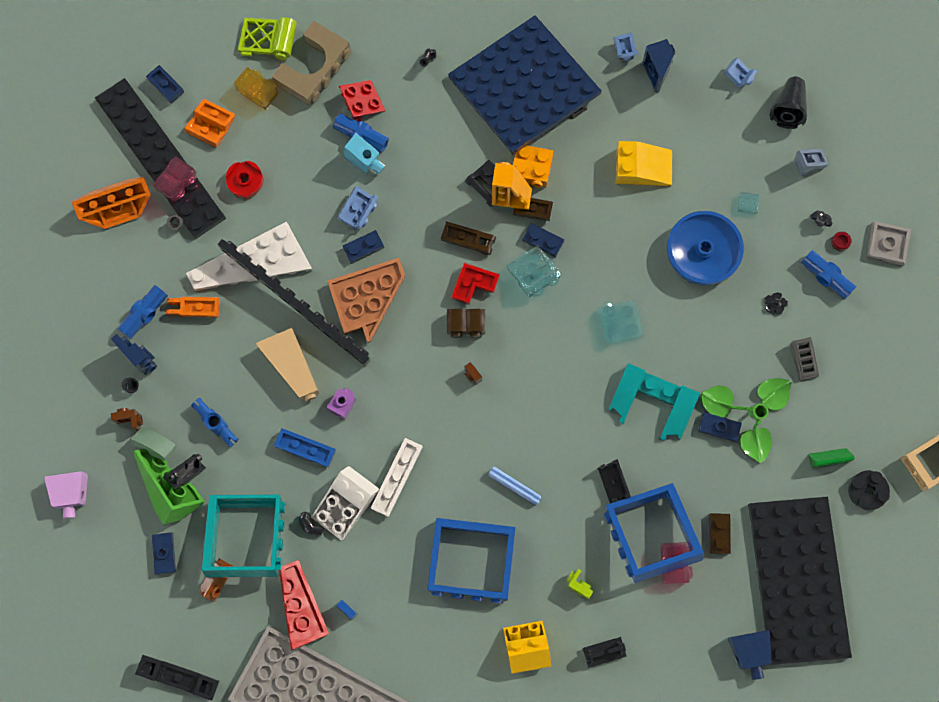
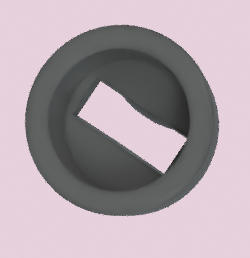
[167,215,184,230]

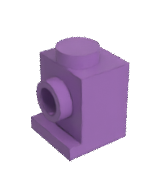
[326,388,357,420]

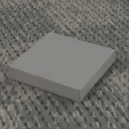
[866,221,911,266]

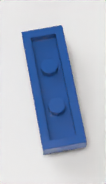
[274,428,336,468]

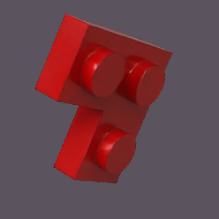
[451,263,500,305]

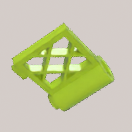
[238,17,297,60]

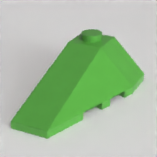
[133,449,204,525]

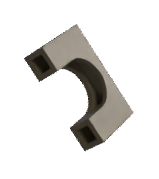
[272,21,351,106]

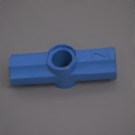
[333,114,389,153]
[801,250,857,300]
[118,285,168,339]

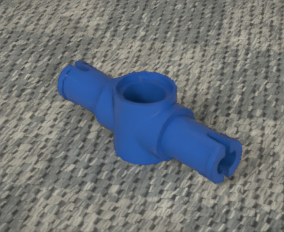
[191,398,239,448]

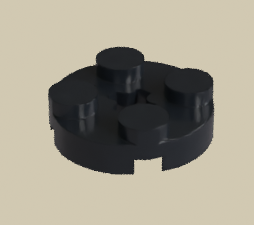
[848,470,890,510]

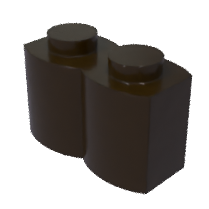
[447,309,485,338]

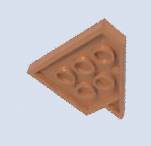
[327,258,405,343]

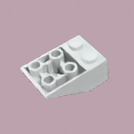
[311,466,380,540]

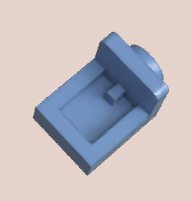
[613,33,639,61]
[724,58,758,87]

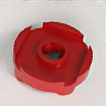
[226,161,264,199]

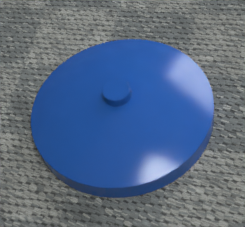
[667,211,744,285]

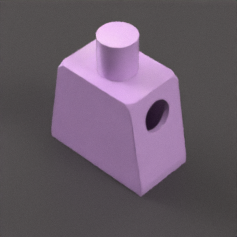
[45,471,88,519]

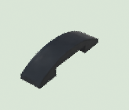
[135,655,220,701]

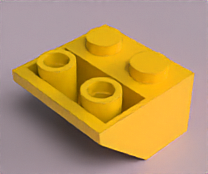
[503,621,551,674]

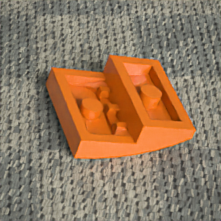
[184,99,235,148]

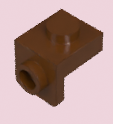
[111,408,143,432]

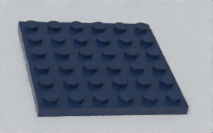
[448,15,601,155]

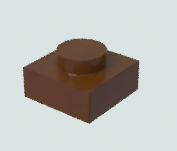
[464,362,482,385]

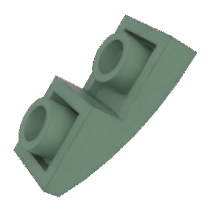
[130,427,177,460]

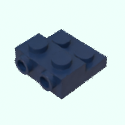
[111,334,157,375]

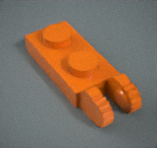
[166,297,220,318]

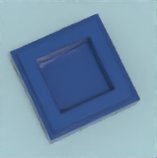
[337,600,357,619]

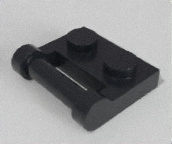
[465,160,495,207]

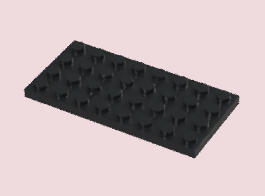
[748,496,852,665]

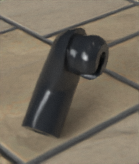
[419,48,436,67]
[298,512,324,536]

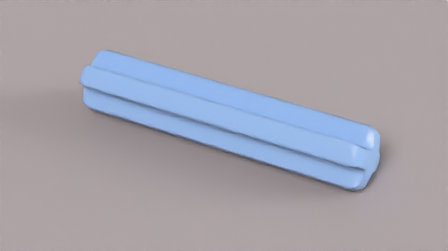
[489,467,541,505]

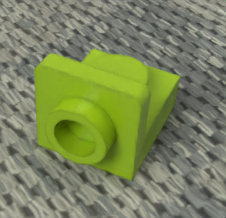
[566,569,593,600]

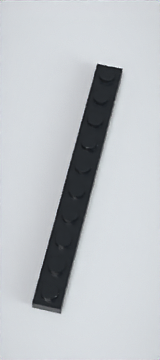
[217,239,370,367]

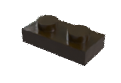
[513,198,553,222]
[709,513,731,554]

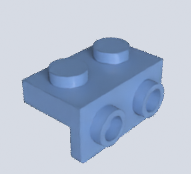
[337,186,378,230]

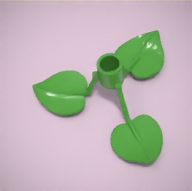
[701,378,792,463]

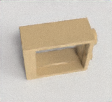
[900,434,939,491]

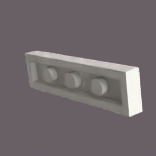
[371,438,423,517]

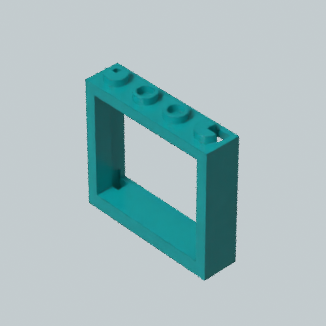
[202,494,286,577]

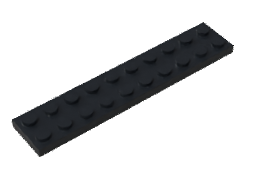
[95,78,226,240]

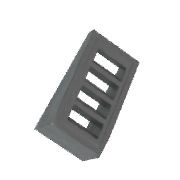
[790,337,819,381]

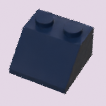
[642,39,675,93]

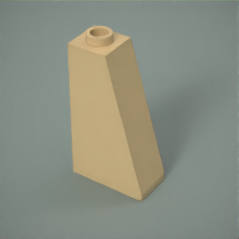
[256,328,320,402]

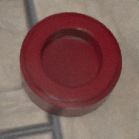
[831,232,852,251]

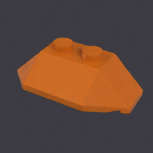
[71,177,151,229]

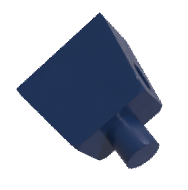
[728,630,771,680]

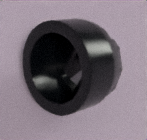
[121,377,139,393]

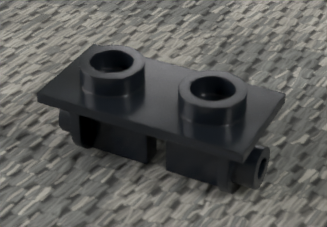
[163,454,206,490]
[582,637,627,668]

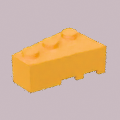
[492,162,532,210]

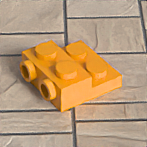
[513,146,554,188]

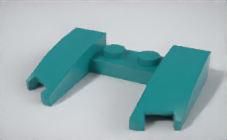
[608,363,700,440]

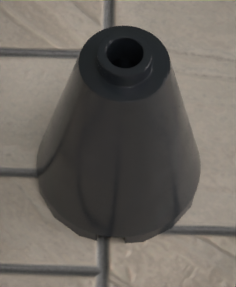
[769,76,807,129]

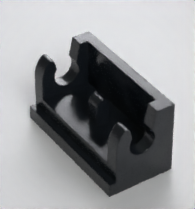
[597,459,631,504]

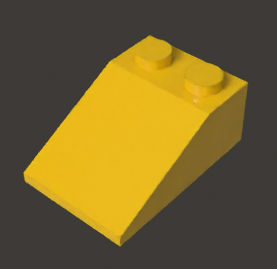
[616,141,672,186]

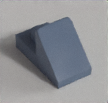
[794,149,829,176]

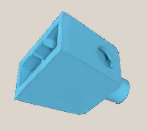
[343,133,385,174]

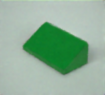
[809,448,855,468]

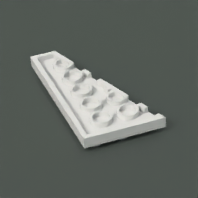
[186,222,313,291]

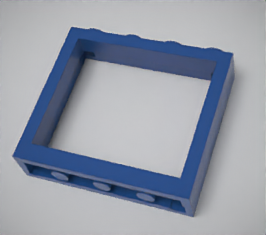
[604,483,704,583]
[428,518,515,603]

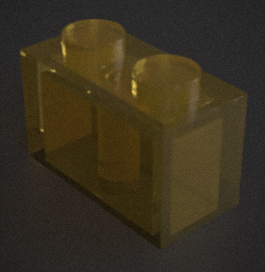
[234,67,279,110]

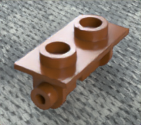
[199,558,235,602]

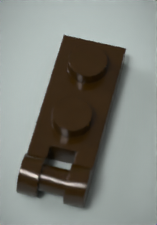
[441,221,496,255]

